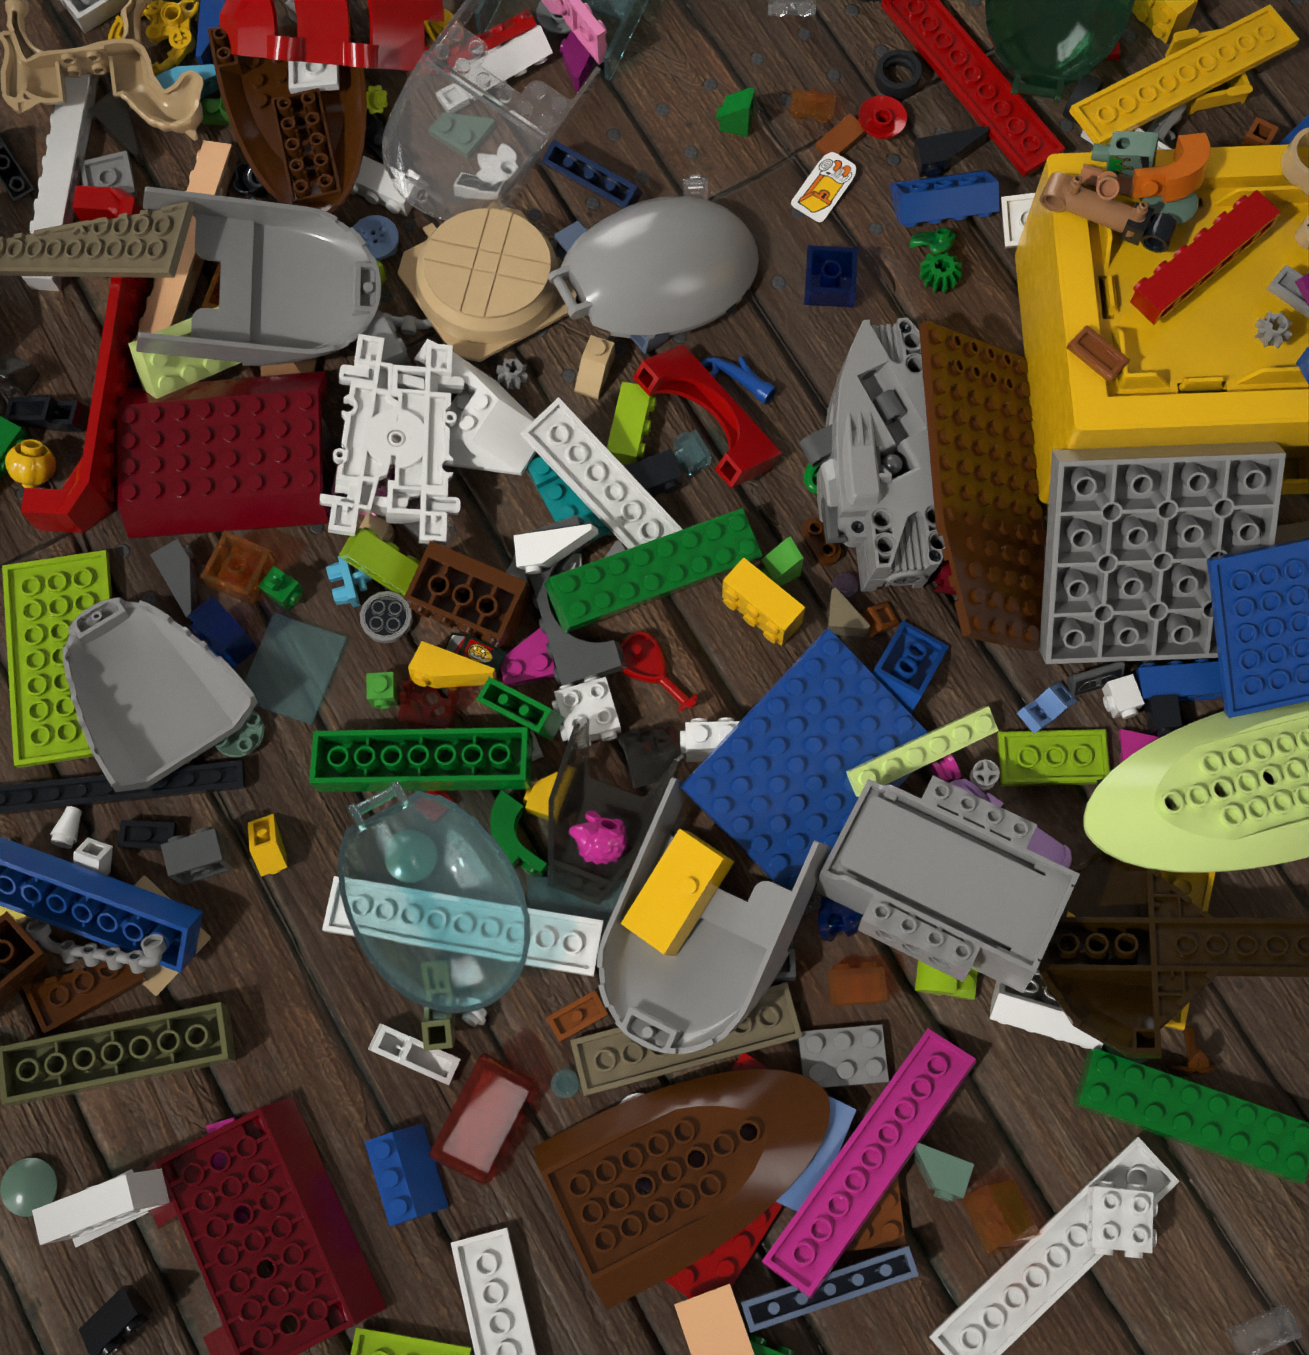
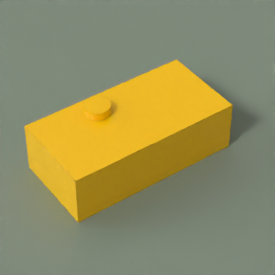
[621,829,734,956]

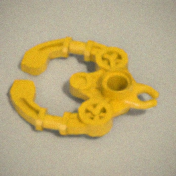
[108,0,200,77]

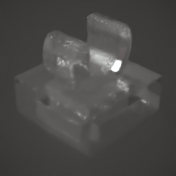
[683,174,708,200]

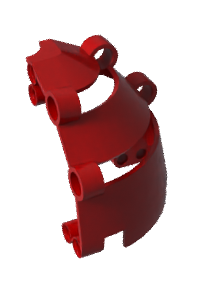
[220,0,444,73]

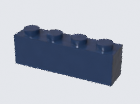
[541,139,643,209]

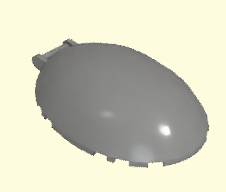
[548,196,759,339]

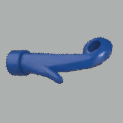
[700,356,777,405]

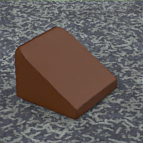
[861,602,900,638]

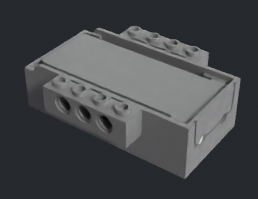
[816,776,1080,993]

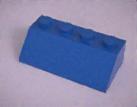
[890,170,999,227]

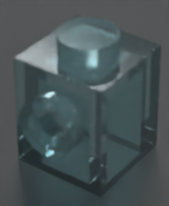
[672,429,711,476]

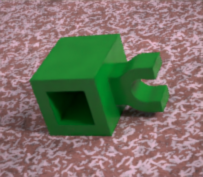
[258,566,304,611]

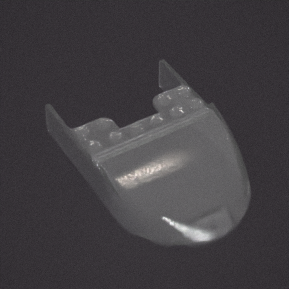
[382,0,601,220]

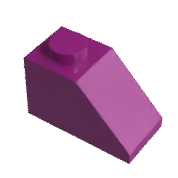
[560,30,595,93]

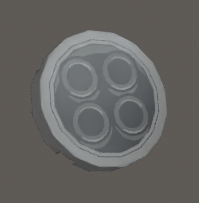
[360,591,413,644]

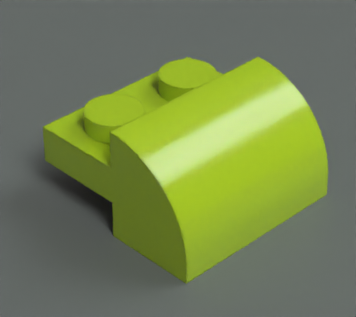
[915,960,978,1000]

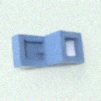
[1017,681,1077,734]

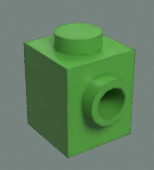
[366,672,398,709]

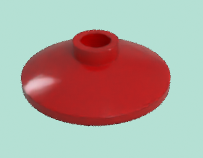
[858,95,907,139]

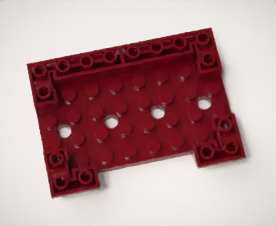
[143,1096,387,1355]

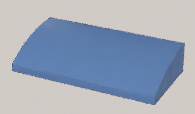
[776,1096,856,1212]

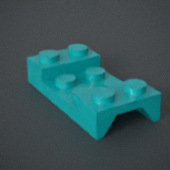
[526,456,615,554]

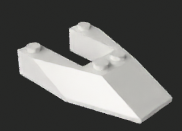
[391,339,536,476]

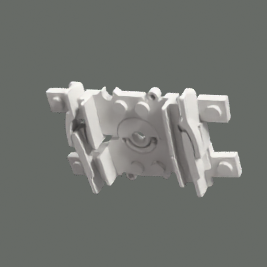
[320,334,464,545]

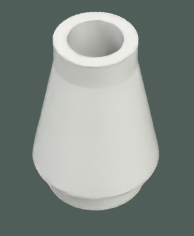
[50,806,82,849]

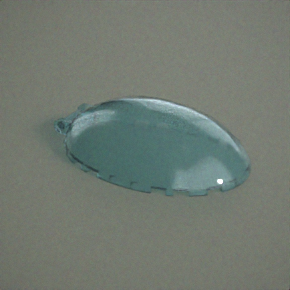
[338,781,530,1014]

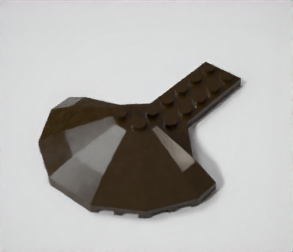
[1039,852,1309,1058]

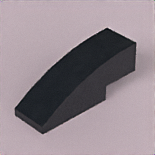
[4,396,90,432]

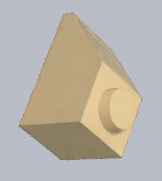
[574,335,616,400]

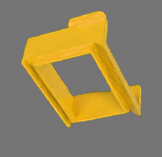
[1165,28,1253,116]

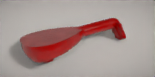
[620,630,698,712]

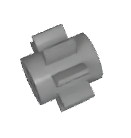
[1254,311,1292,348]
[496,358,528,390]

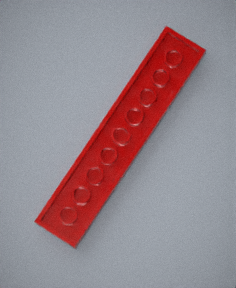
[881,0,1065,177]

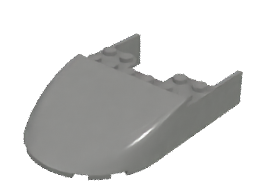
[136,187,381,366]
[597,777,831,1054]

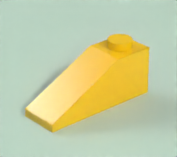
[408,641,496,688]

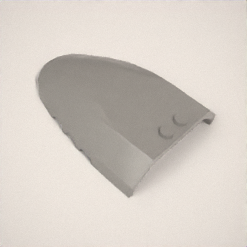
[63,597,258,792]

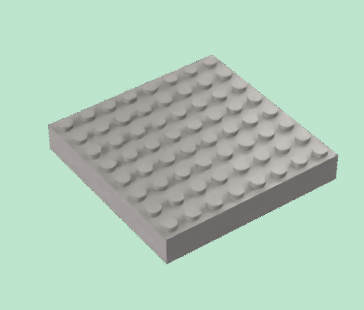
[1039,442,1286,664]

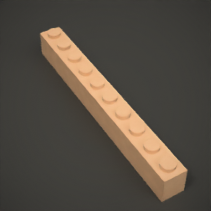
[132,140,238,342]

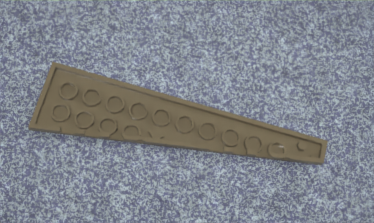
[0,201,195,278]

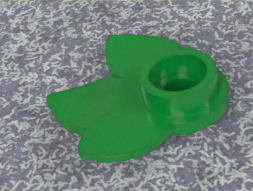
[910,228,955,254]

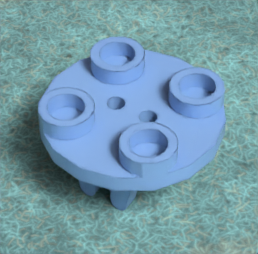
[353,215,399,261]

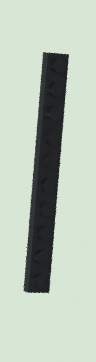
[0,760,246,815]

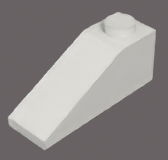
[514,524,598,574]

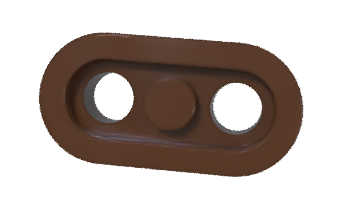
[801,517,841,567]

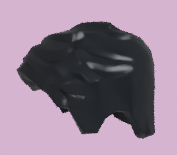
[233,163,269,199]

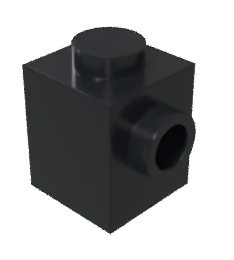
[1144,695,1182,738]

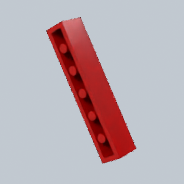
[1130,190,1281,325]

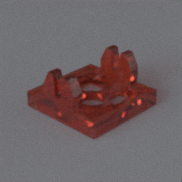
[397,674,461,729]

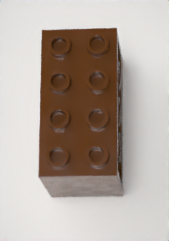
[403,541,534,649]

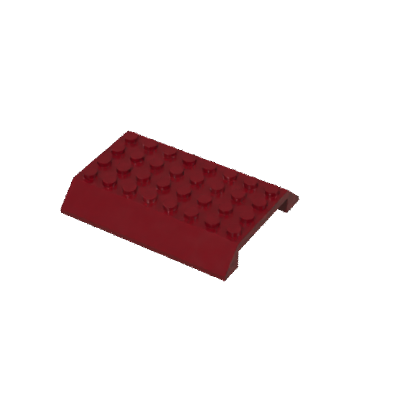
[117,371,330,539]

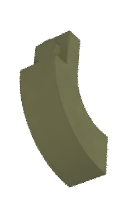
[420,961,455,1051]

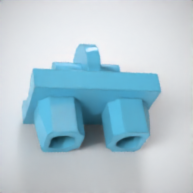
[326,557,372,608]

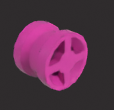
[929,754,961,782]

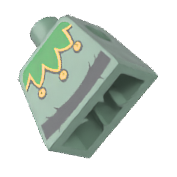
[1091,131,1159,177]

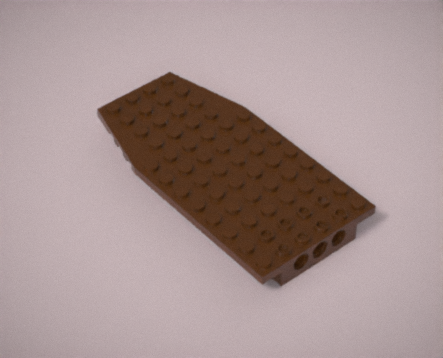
[919,321,1046,651]

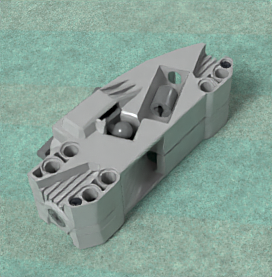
[799,318,946,592]

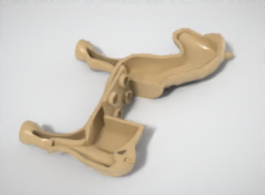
[0,0,204,141]

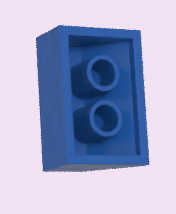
[365,1124,449,1227]

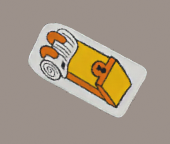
[791,152,856,222]

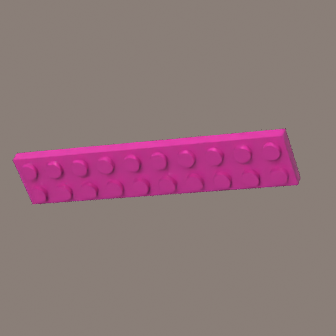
[762,1028,976,1299]

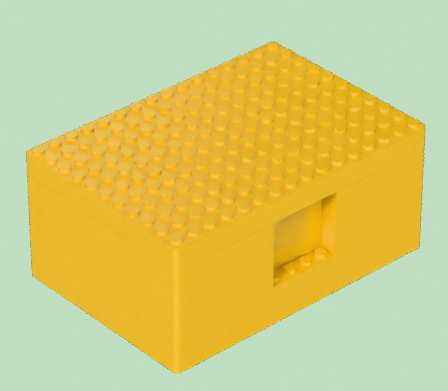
[1015,144,1309,504]

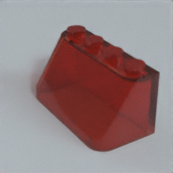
[429,1052,539,1185]

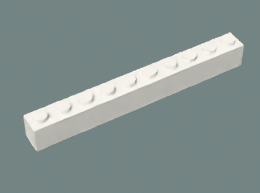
[22,74,99,291]

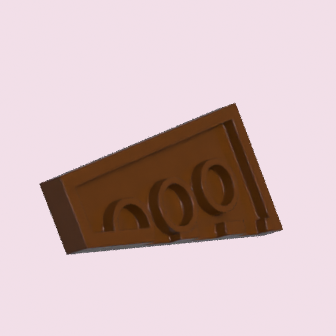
[21,962,148,1036]

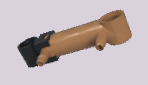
[1040,172,1178,253]

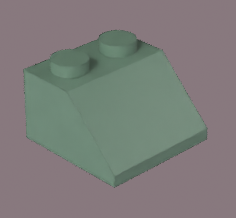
[912,1143,974,1202]

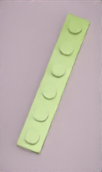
[846,706,999,797]

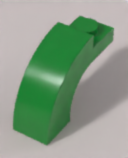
[490,790,549,877]

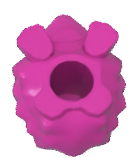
[569,810,628,865]

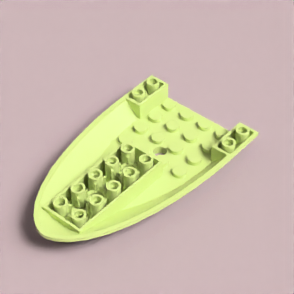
[1084,701,1309,873]

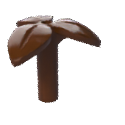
[1167,1028,1217,1076]

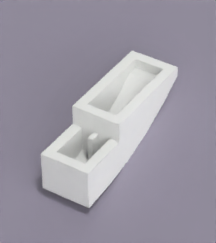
[368,1024,461,1085]

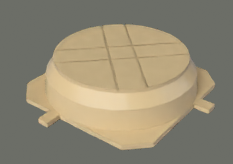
[397,205,577,362]

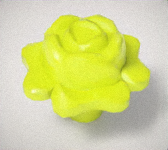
[366,85,388,114]

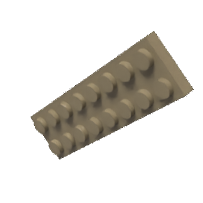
[570,982,802,1097]

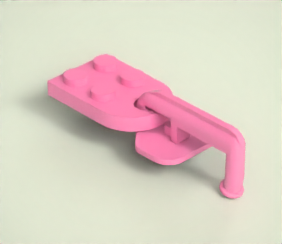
[541,0,608,64]

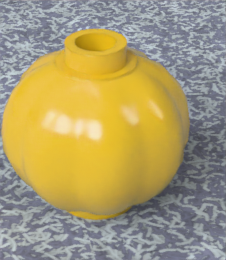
[5,439,56,488]

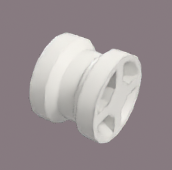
[969,759,1000,791]

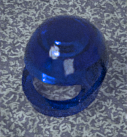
[818,897,863,942]

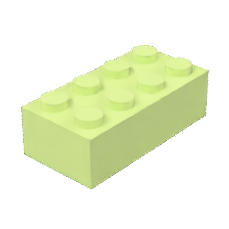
[128,306,242,399]

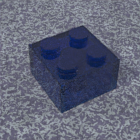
[803,245,858,308]
[188,595,258,668]

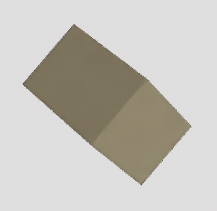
[827,587,870,637]

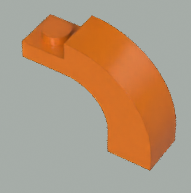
[1130,133,1211,203]

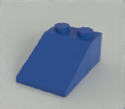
[872,620,949,714]

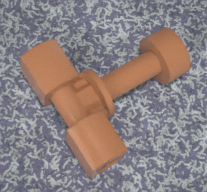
[1080,164,1133,200]

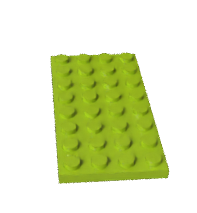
[2,550,112,768]

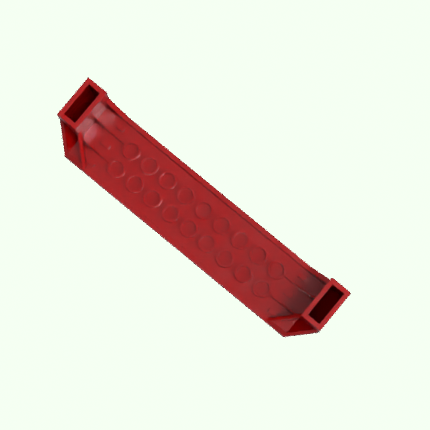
[21,185,151,533]

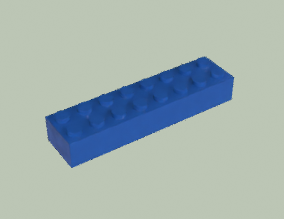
[0,837,203,973]

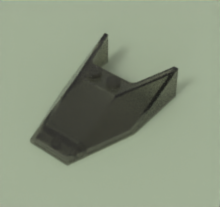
[548,718,685,905]

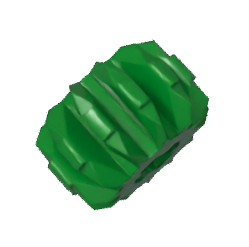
[919,250,962,293]

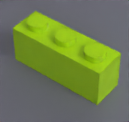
[607,382,656,465]
[338,527,420,597]

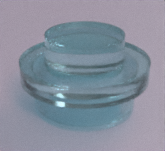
[551,1070,579,1099]

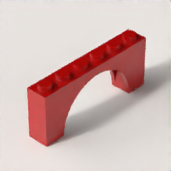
[633,344,782,488]

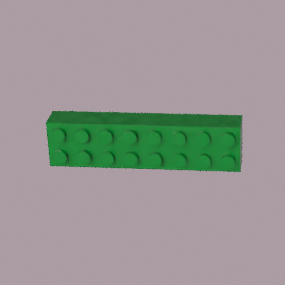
[544,508,763,634]
[309,727,533,792]
[1072,1048,1309,1184]

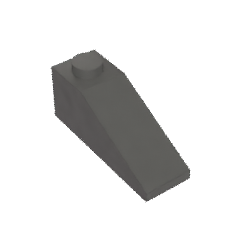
[150,539,198,625]

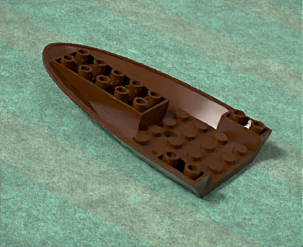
[207,0,367,215]
[533,1069,830,1310]

